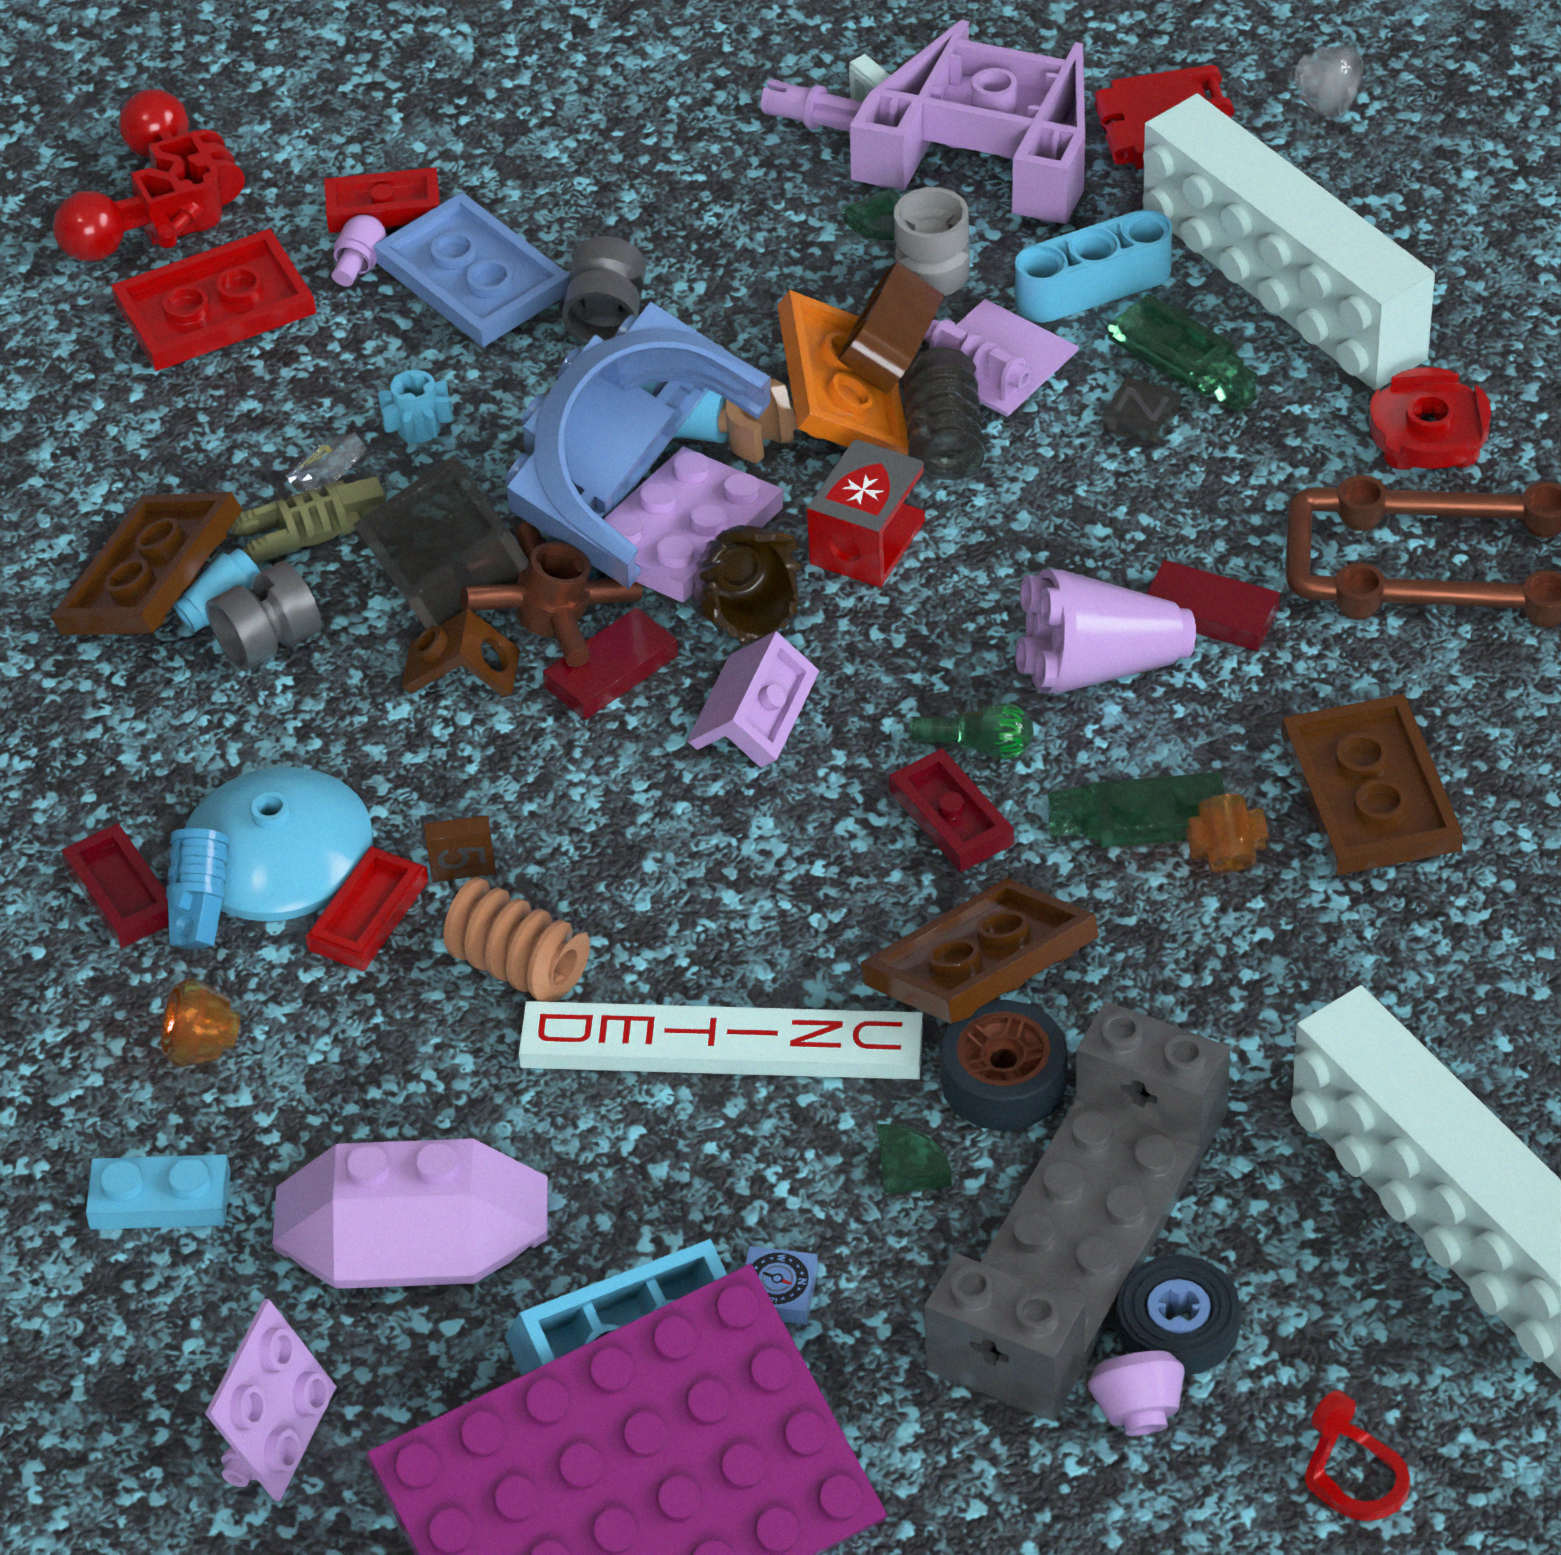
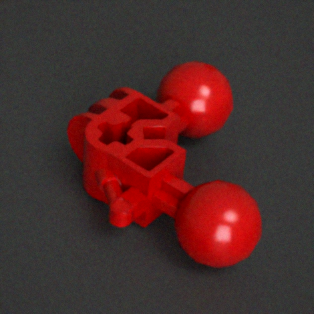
[52,89,245,262]

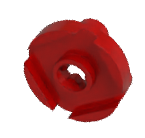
[1369,367,1491,470]

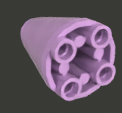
[1015,569,1196,693]

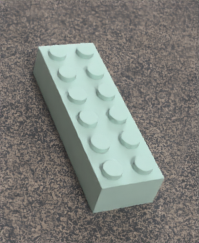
[1142,93,1435,392]
[1291,985,1561,1380]

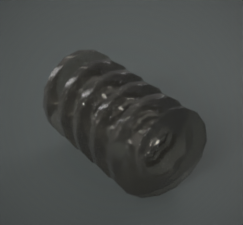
[903,347,984,480]

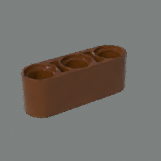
[837,260,944,394]

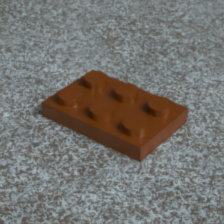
[50,492,243,635]
[1281,693,1463,876]
[860,878,1099,1024]

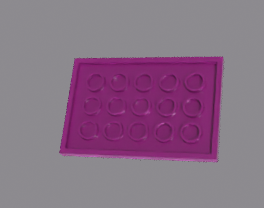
[365,1263,888,1555]

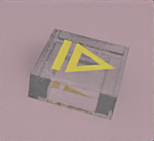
[286,432,367,492]

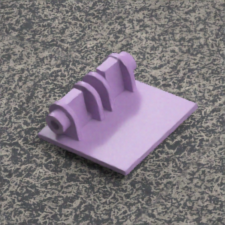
[914,299,1078,417]
[205,1299,337,1501]

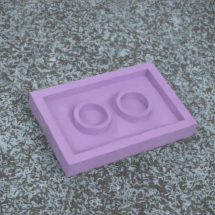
[603,447,783,603]

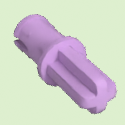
[761,79,863,132]

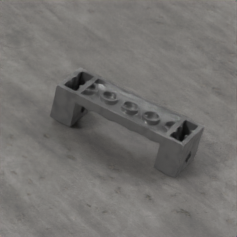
[924,1001,1230,1422]

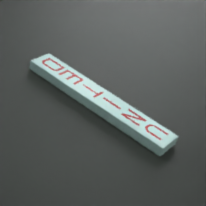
[519,1001,923,1080]

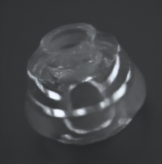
[1294,46,1363,120]

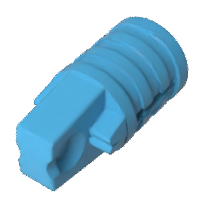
[166,828,229,950]

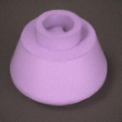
[1088,1351,1185,1436]

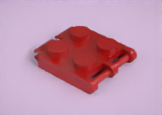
[1094,65,1234,170]

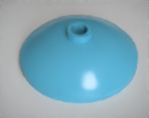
[184,767,373,921]

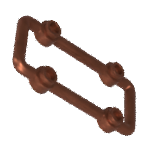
[1285,475,1561,628]

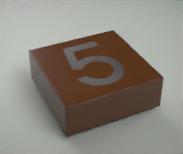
[424,815,496,882]

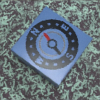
[745,1246,818,1325]

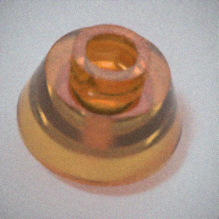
[161,977,240,1068]

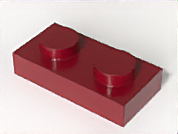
[889,748,1014,873]

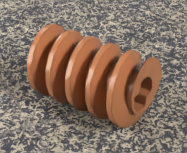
[443,877,590,1002]

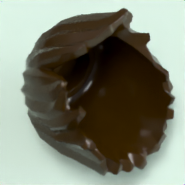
[692,525,801,645]

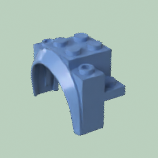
[505,301,771,589]

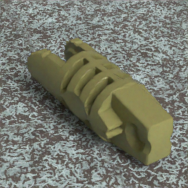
[230,476,386,565]

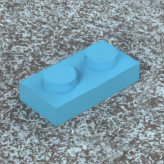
[86,1154,230,1230]

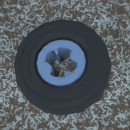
[1115,1255,1242,1376]

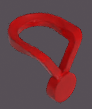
[1305,1390,1411,1521]

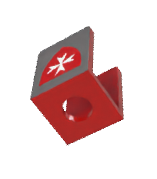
[807,440,925,588]

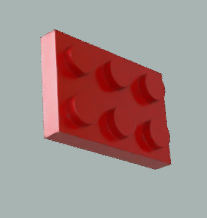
[111,228,316,372]

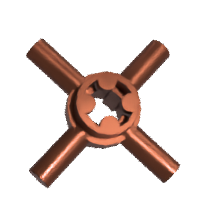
[460,522,643,667]

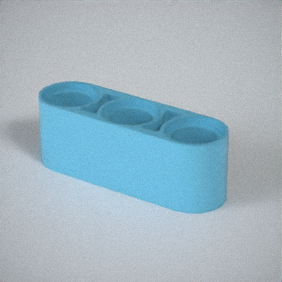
[1015,210,1173,323]

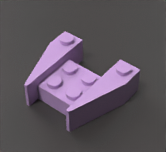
[850,20,1085,224]

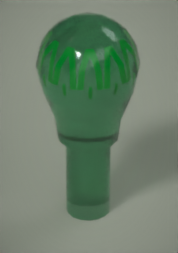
[910,703,1034,760]

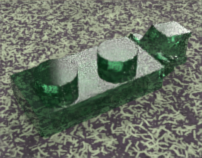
[1108,294,1257,411]
[1047,772,1230,848]

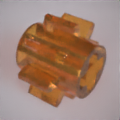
[1186,794,1269,873]

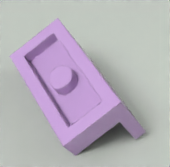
[687,631,819,767]

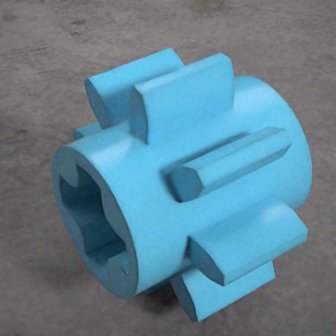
[378,370,453,443]

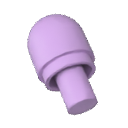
[332,215,387,287]

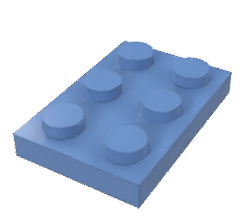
[373,192,570,347]

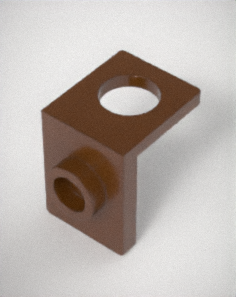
[401,609,520,697]

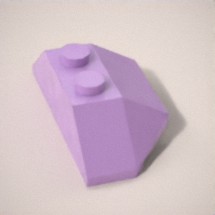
[272,1138,549,1289]

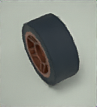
[939,999,1068,1131]

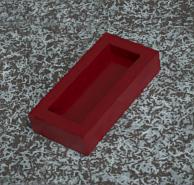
[1146,560,1280,651]
[543,607,679,720]
[61,823,169,949]

